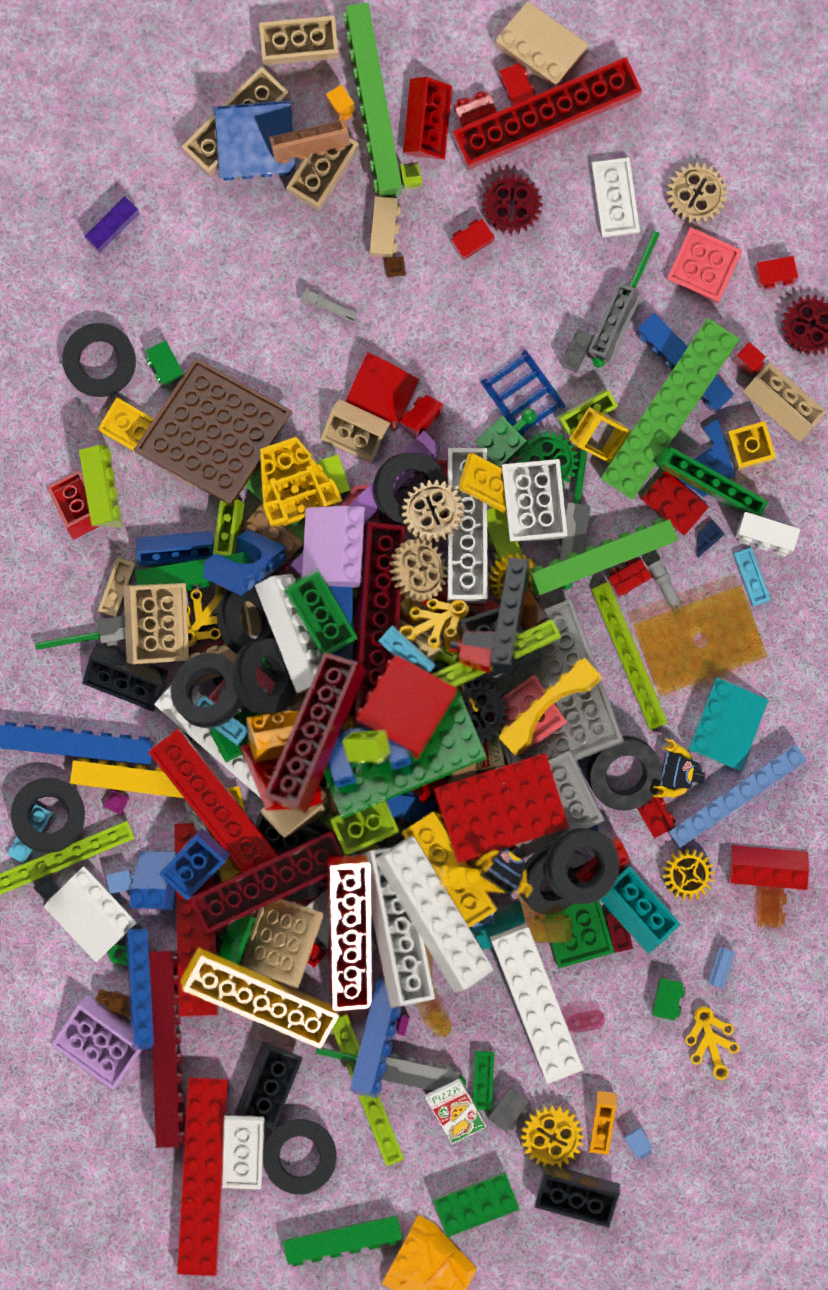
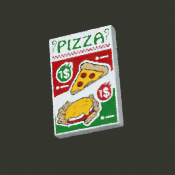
[425,1078,487,1144]

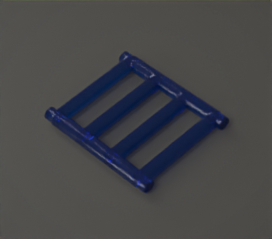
[480,350,566,437]

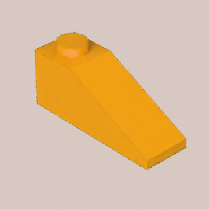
[589,1091,617,1155]

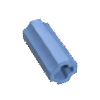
[707,947,735,989]

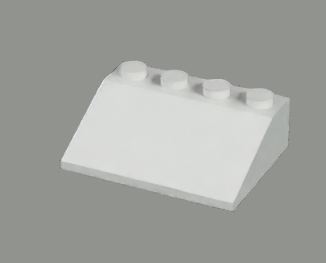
[502,459,568,542]
[43,867,138,962]

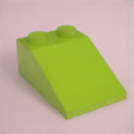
[330,801,399,856]

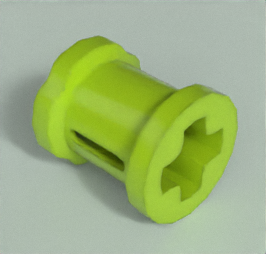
[436,645,460,666]

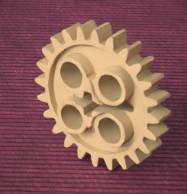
[666,162,728,225]
[402,480,465,542]
[390,538,448,602]

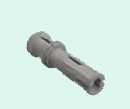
[301,286,358,324]
[647,559,685,617]

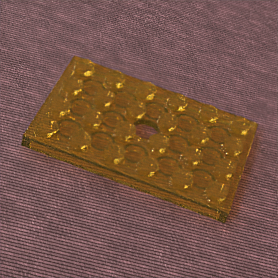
[633,585,768,696]

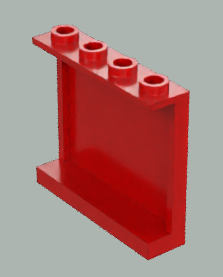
[355,655,457,759]

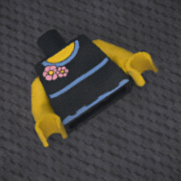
[653,739,705,798]
[477,845,532,897]

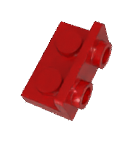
[453,91,497,127]
[637,794,676,839]

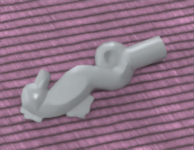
[184,801,212,837]

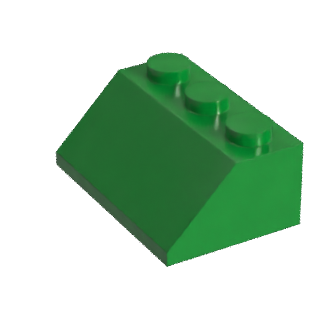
[217,915,256,965]

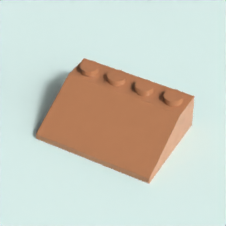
[269,120,350,164]

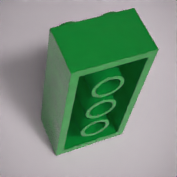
[284,569,357,655]
[433,1171,520,1238]

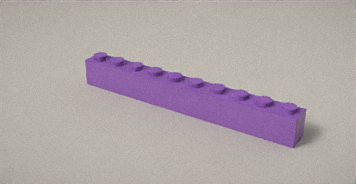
[289,431,440,578]

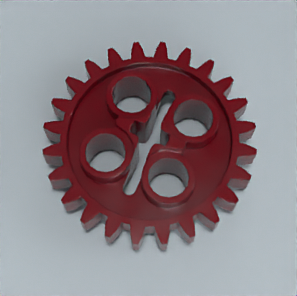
[481,173,543,236]
[780,295,828,357]

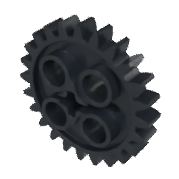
[457,681,509,745]

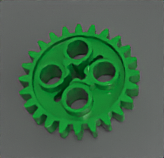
[517,430,579,488]

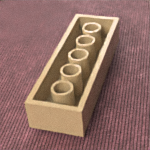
[182,66,289,178]

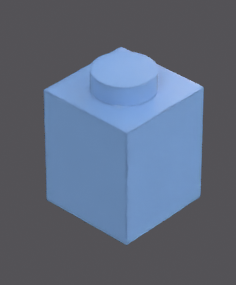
[106,870,134,894]
[624,1127,653,1159]

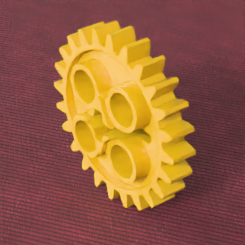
[520,1104,584,1167]

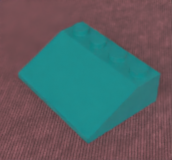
[687,678,768,771]

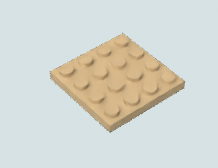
[240,899,324,988]

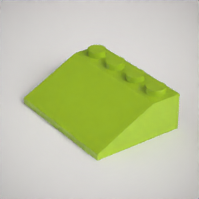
[79,445,123,528]

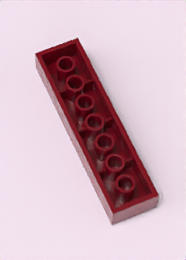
[264,653,366,814]
[190,830,343,934]

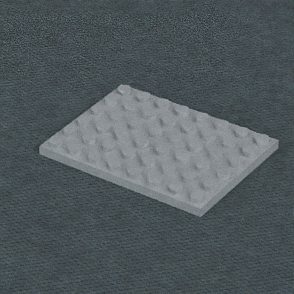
[480,599,624,764]

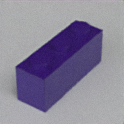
[84,196,140,253]

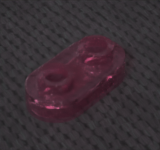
[566,1010,605,1033]

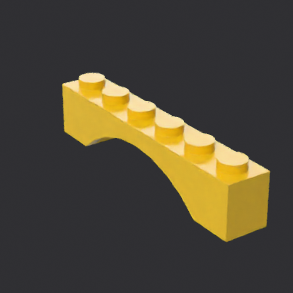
[499,658,603,757]

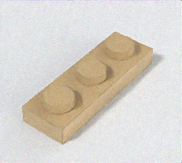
[98,557,136,617]

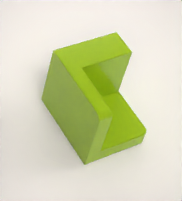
[400,163,423,189]

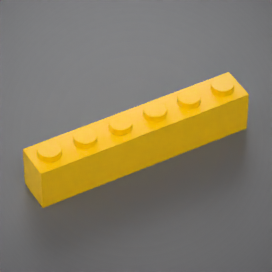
[70,757,184,798]

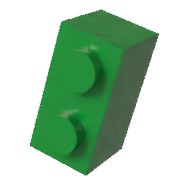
[145,340,184,387]
[651,977,686,1021]

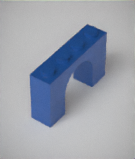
[203,529,287,596]
[328,726,412,788]

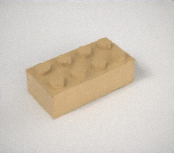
[259,16,339,66]
[286,138,359,212]

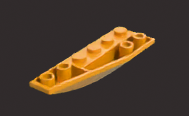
[247,711,364,762]

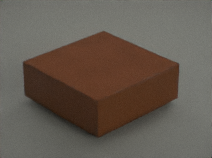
[385,256,406,278]

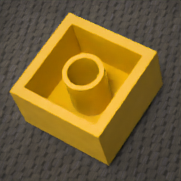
[726,421,776,471]

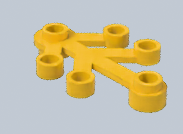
[187,585,228,647]
[399,599,469,649]
[685,1006,739,1080]

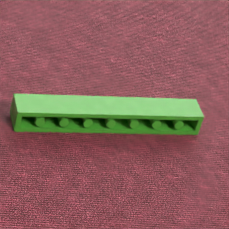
[529,518,678,596]

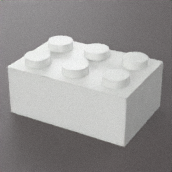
[735,512,800,557]

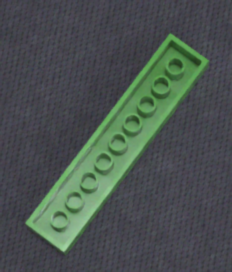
[343,2,402,198]
[601,318,740,500]

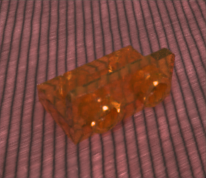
[756,887,787,928]

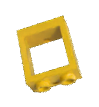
[569,407,631,463]

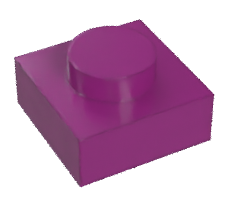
[103,789,129,815]
[396,1015,410,1036]

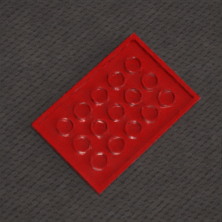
[434,753,569,863]

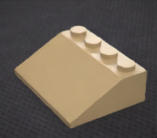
[495,1,589,88]
[123,583,189,664]

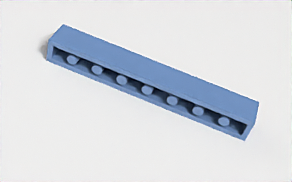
[668,745,807,848]

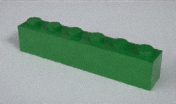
[656,447,768,517]
[135,553,251,591]
[283,1215,402,1267]

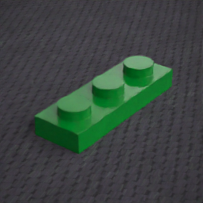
[473,1051,494,1111]

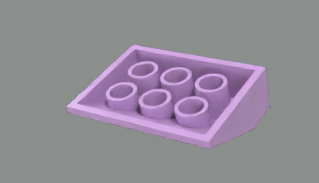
[302,506,365,588]
[52,995,143,1091]

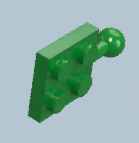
[475,408,537,468]

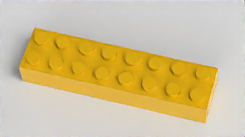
[181,948,339,1049]

